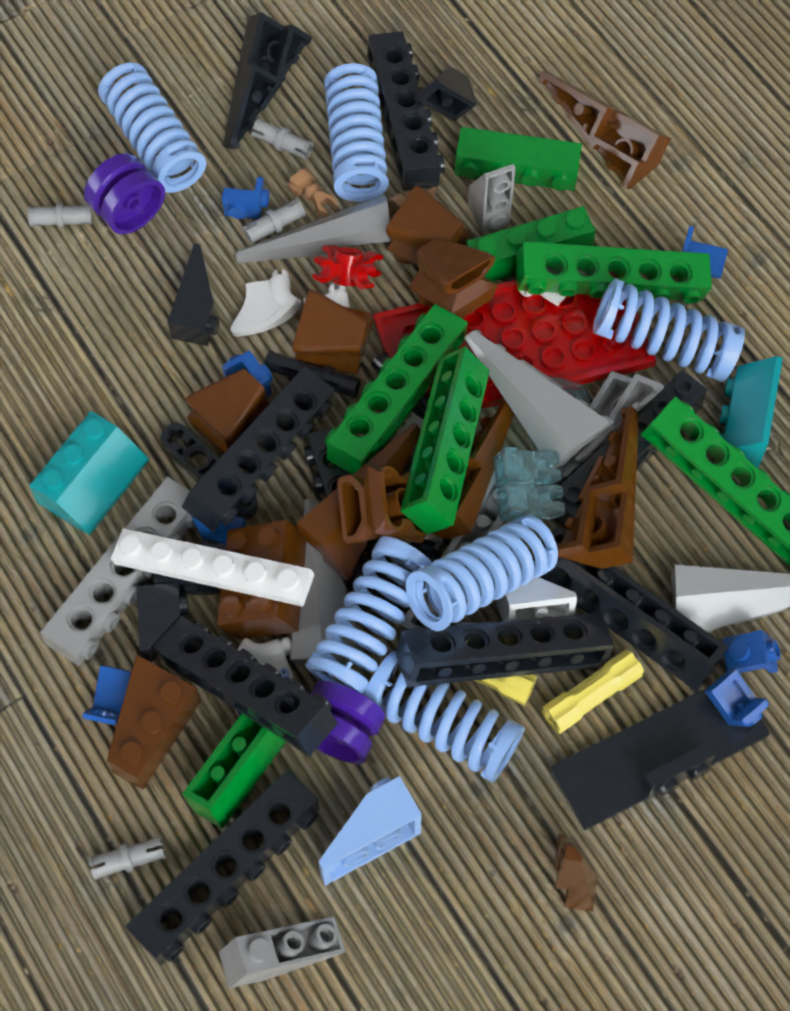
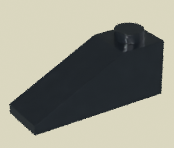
[168,243,220,346]

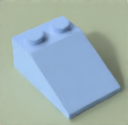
[318,776,422,886]

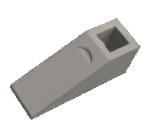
[468,164,515,232]
[219,916,346,989]

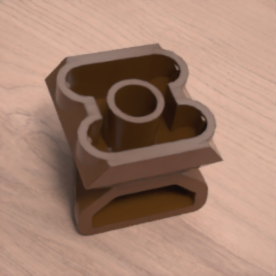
[386,186,470,266]
[408,237,498,318]
[293,290,374,375]
[183,369,269,455]
[337,466,427,544]

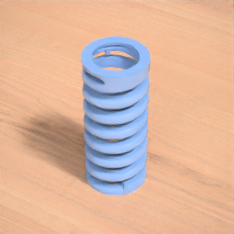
[98,62,206,193]
[324,63,389,202]
[593,278,745,382]
[406,515,558,631]
[305,536,432,695]
[364,650,525,783]

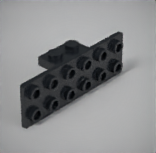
[550,686,770,830]

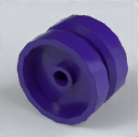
[84,153,165,235]
[310,681,385,765]

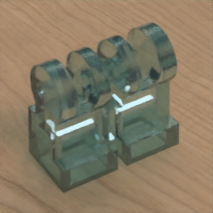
[494,447,566,521]

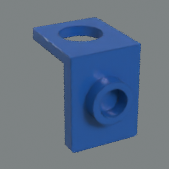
[682,226,728,279]
[82,665,132,725]

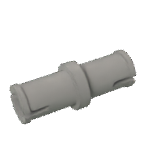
[251,118,314,161]
[242,198,306,244]
[28,203,92,228]
[89,836,166,880]

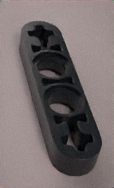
[161,423,258,520]

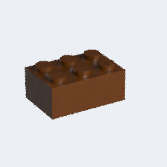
[217,520,307,640]

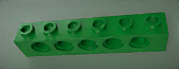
[516,241,712,304]
[325,304,468,474]
[400,346,490,535]
[640,396,790,566]

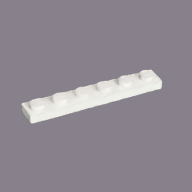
[111,528,315,607]

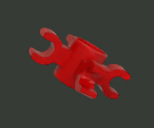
[312,245,383,289]

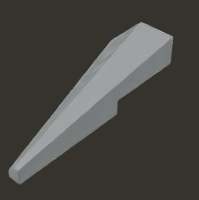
[236,195,391,263]
[464,329,613,470]
[525,371,664,505]
[290,499,367,665]
[671,565,790,633]

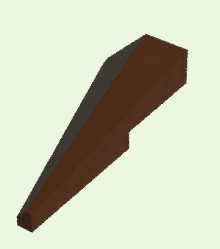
[538,71,671,189]
[431,397,514,539]
[556,406,639,569]
[297,422,421,581]
[554,834,597,912]

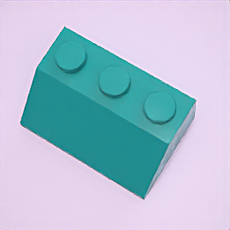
[719,356,783,468]
[29,411,149,536]

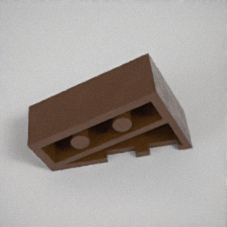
[107,655,201,790]

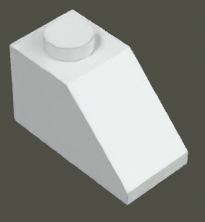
[496,577,577,621]

